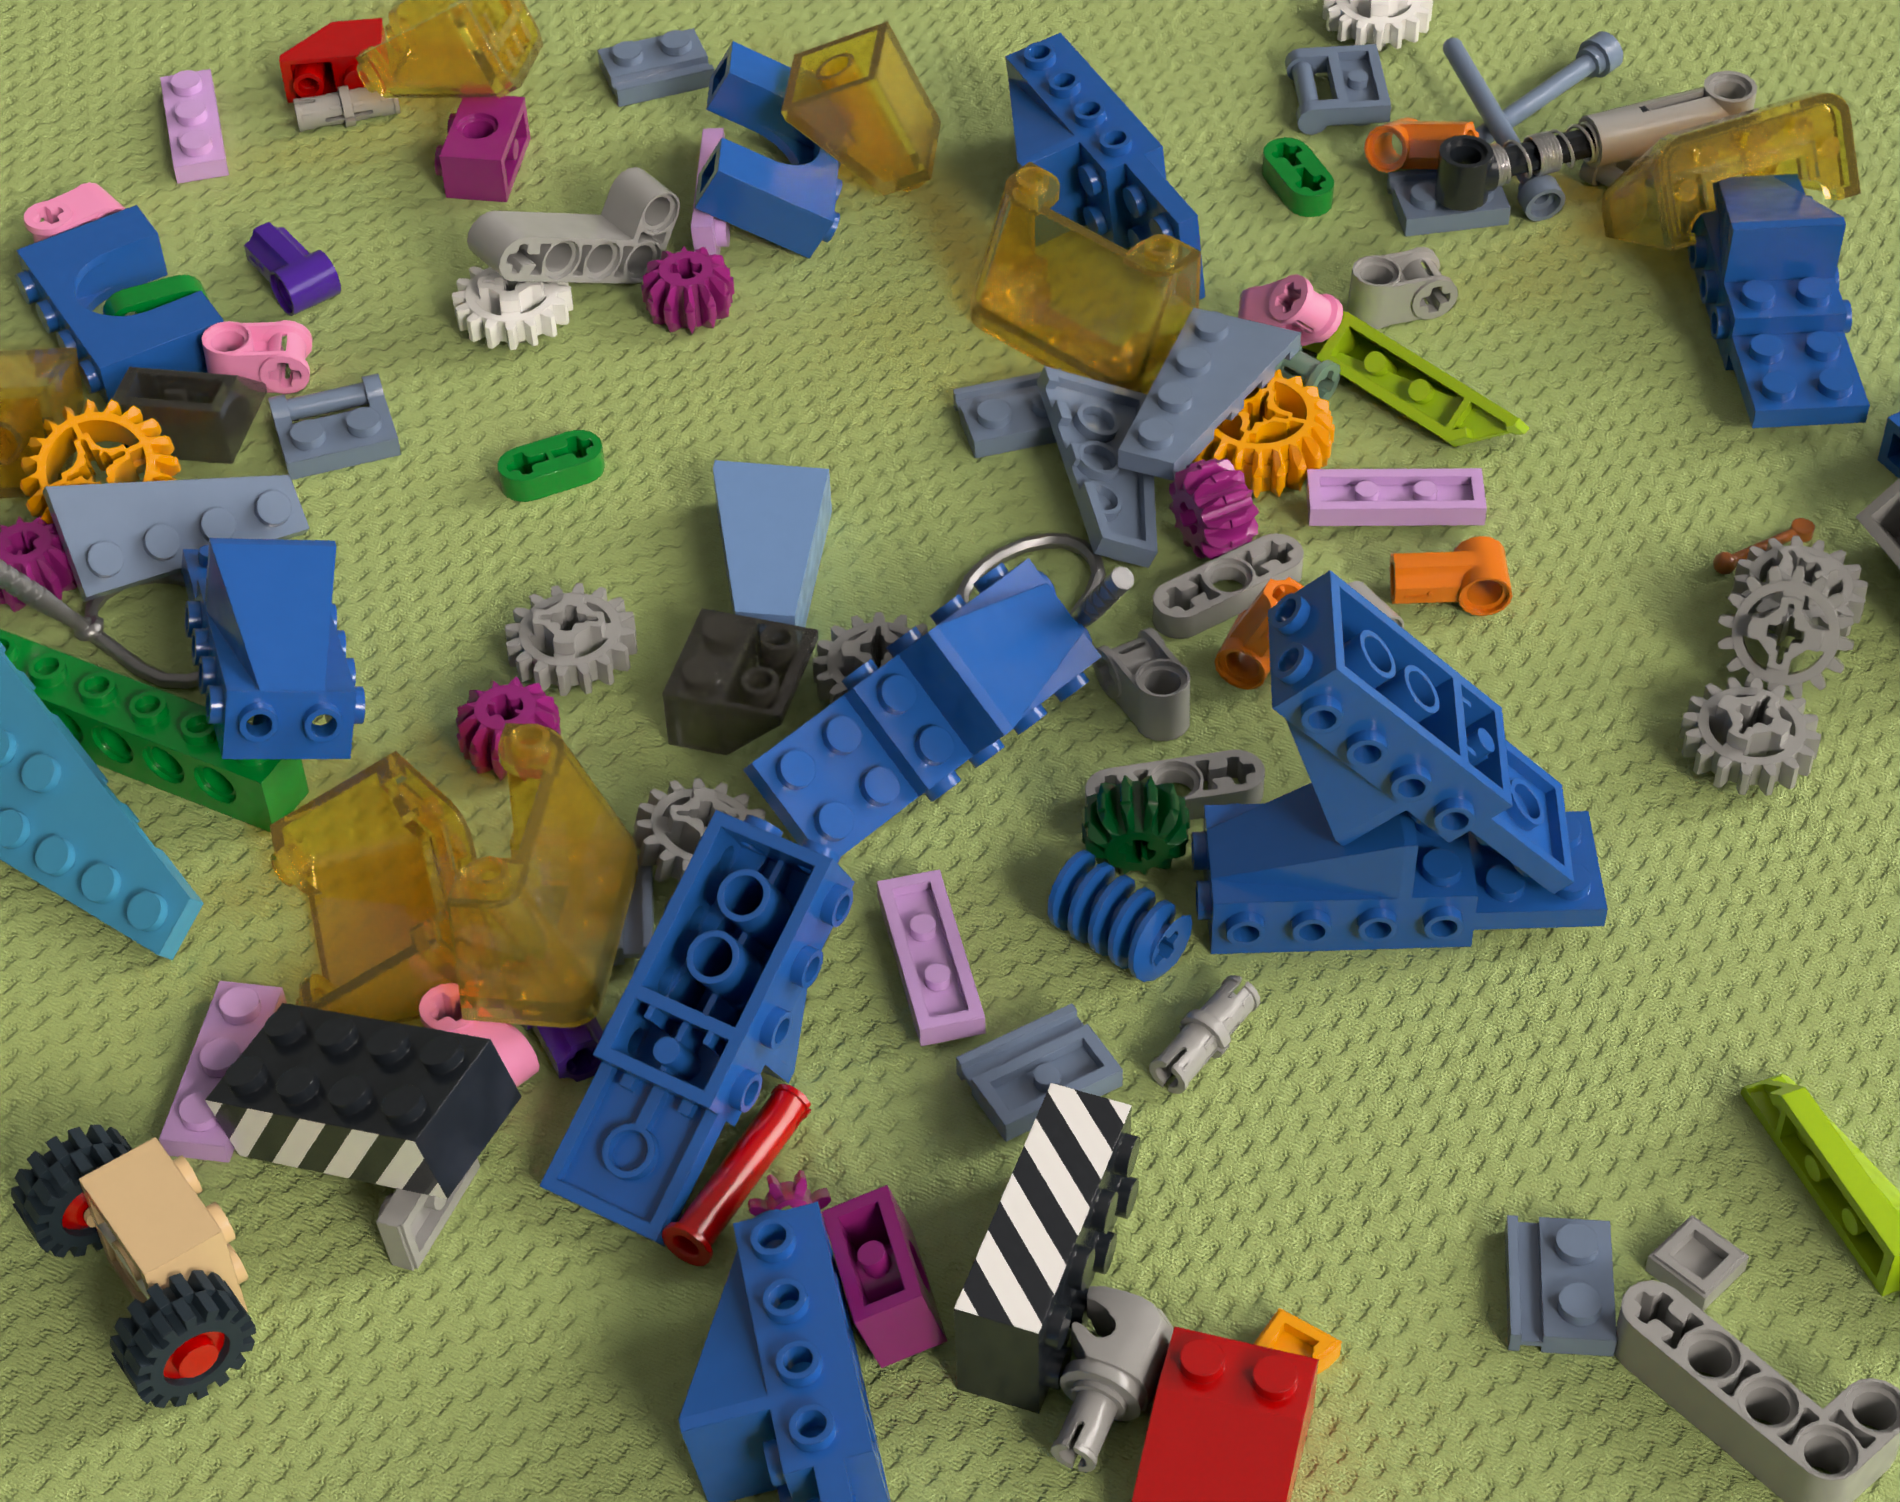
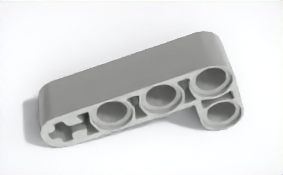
[467,167,680,284]
[1614,1280,1900,1502]

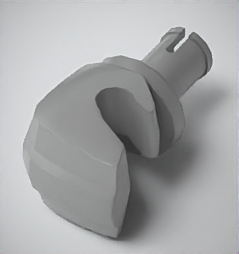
[1050,1286,1174,1472]

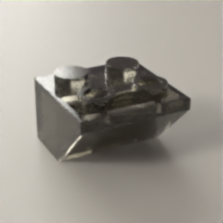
[112,367,267,464]
[662,608,818,755]

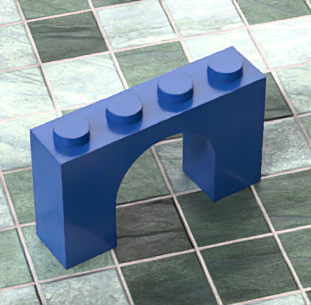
[695,41,847,259]
[15,205,224,407]

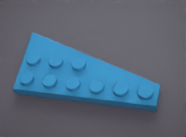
[0,642,204,960]

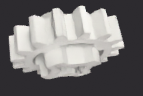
[1322,0,1433,51]
[452,266,573,350]

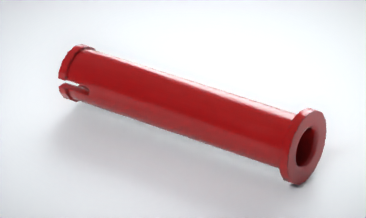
[662,1084,811,1266]

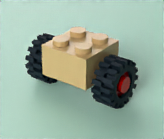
[11,1125,256,1408]

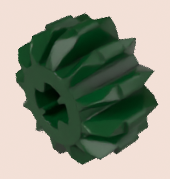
[1082,775,1190,876]

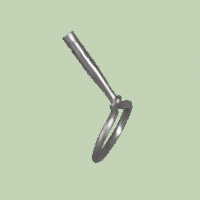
[956,533,1134,628]
[0,559,199,689]

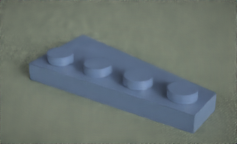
[1118,308,1301,481]
[1037,366,1158,568]
[43,475,310,602]

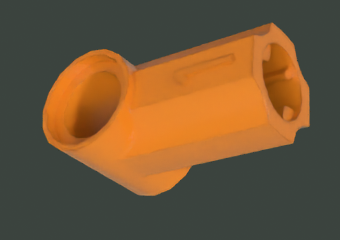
[1364,117,1479,173]
[1389,536,1513,616]
[1214,577,1304,690]

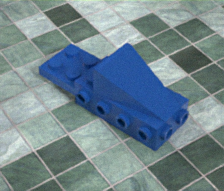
[1005,33,1205,306]
[1678,174,1870,428]
[181,538,365,759]
[743,558,1102,856]
[1268,570,1574,894]
[1191,783,1608,954]
[539,810,855,1247]
[679,1202,891,1502]

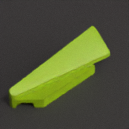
[1302,311,1530,447]
[1740,1073,1900,1297]

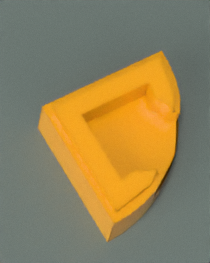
[1253,1308,1342,1374]

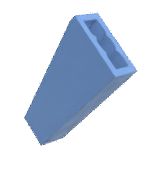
[713,460,832,659]

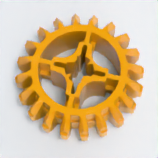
[1190,369,1335,499]
[20,399,181,525]

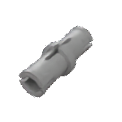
[293,81,401,132]
[1149,975,1260,1094]

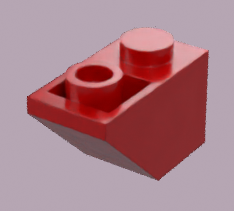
[279,18,389,103]

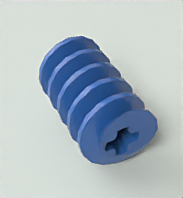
[1047,850,1193,982]

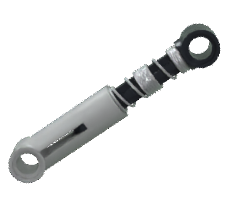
[1435,71,1757,211]

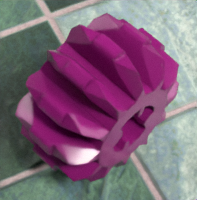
[641,245,735,334]
[1169,458,1259,560]
[0,516,77,613]
[456,676,561,781]

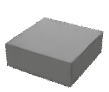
[1645,1215,1749,1311]

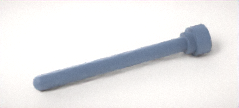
[1475,31,1623,144]
[1443,37,1566,221]

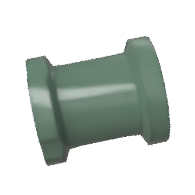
[1275,344,1341,401]

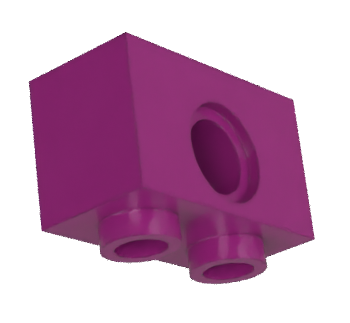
[435,93,531,202]
[821,1185,948,1368]

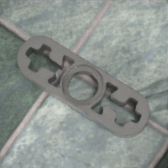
[1152,534,1304,639]
[1085,750,1265,820]

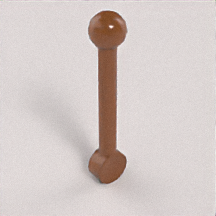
[1713,518,1815,575]

